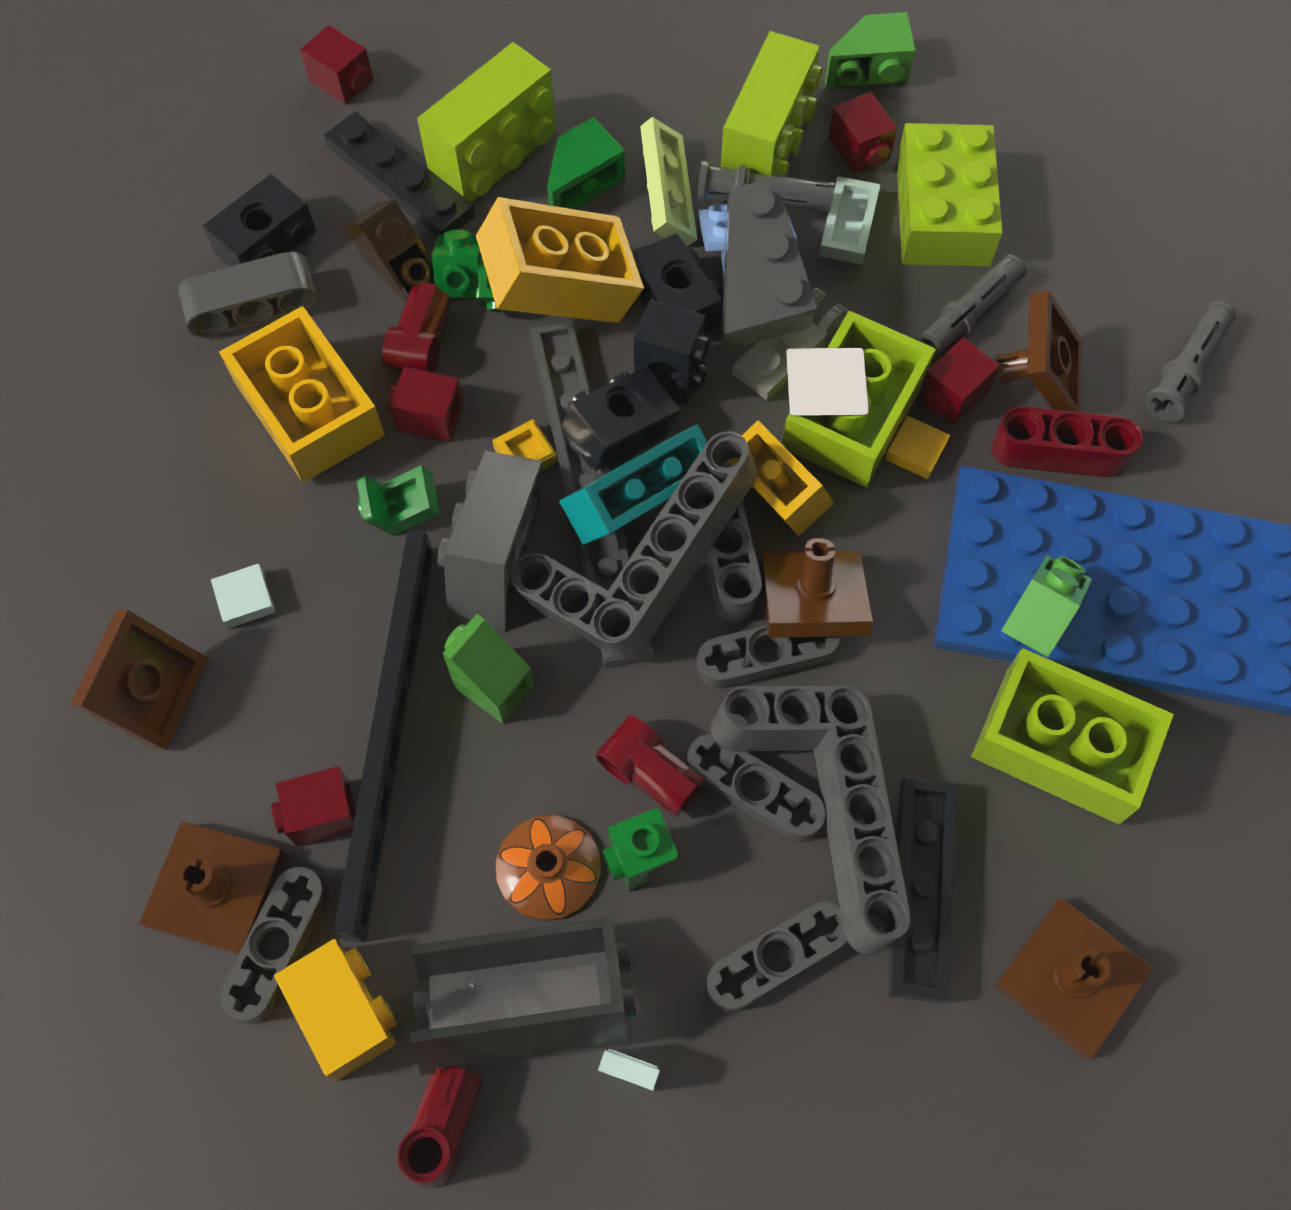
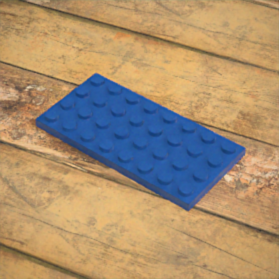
[933,466,1291,716]

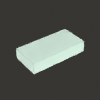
[819,176,880,265]

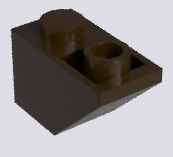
[343,200,435,303]

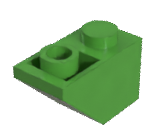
[825,12,915,88]
[1001,554,1092,658]
[443,614,535,724]

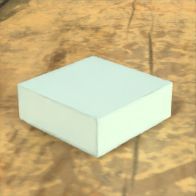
[211,563,276,629]
[598,1049,660,1091]

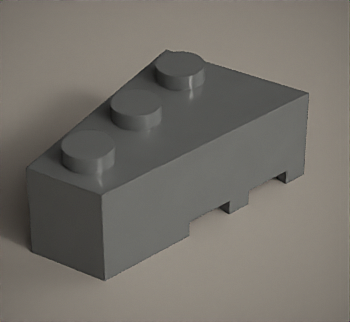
[721,177,817,352]
[437,451,542,632]

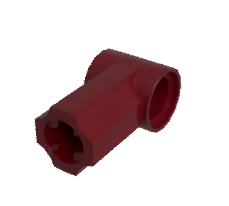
[382,282,451,373]
[594,715,705,818]
[397,1066,483,1189]

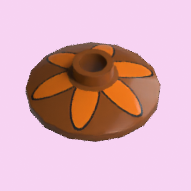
[496,815,601,921]

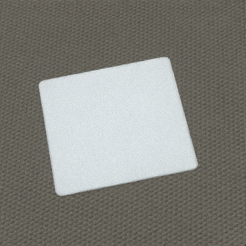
[786,348,868,416]

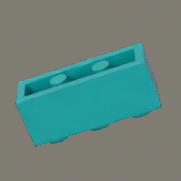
[559,424,707,545]

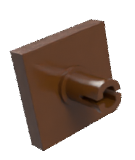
[996,289,1082,412]
[761,538,873,638]
[70,610,208,750]
[138,821,286,955]
[994,897,1154,1060]

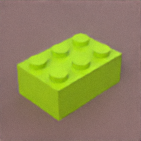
[721,31,823,177]
[417,42,556,203]
[896,123,1002,267]
[782,311,936,488]
[971,648,1174,825]

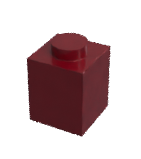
[300,25,374,105]
[828,92,897,173]
[918,337,1000,424]
[387,367,464,442]
[271,766,356,847]

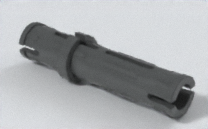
[917,254,1026,358]

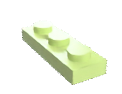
[640,117,697,247]

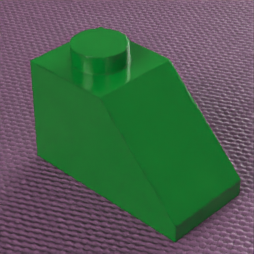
[547,117,625,209]

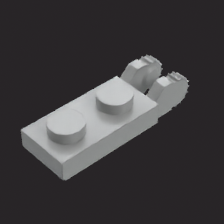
[732,287,848,401]

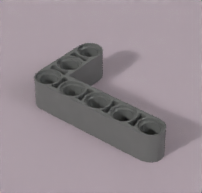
[511,431,757,659]
[711,686,910,955]

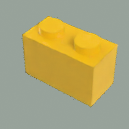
[728,420,834,537]
[274,939,397,1081]

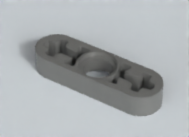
[697,625,841,689]
[687,734,826,842]
[220,867,328,1025]
[706,902,847,1012]

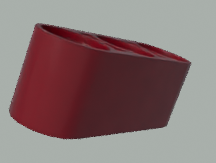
[991,406,1143,478]

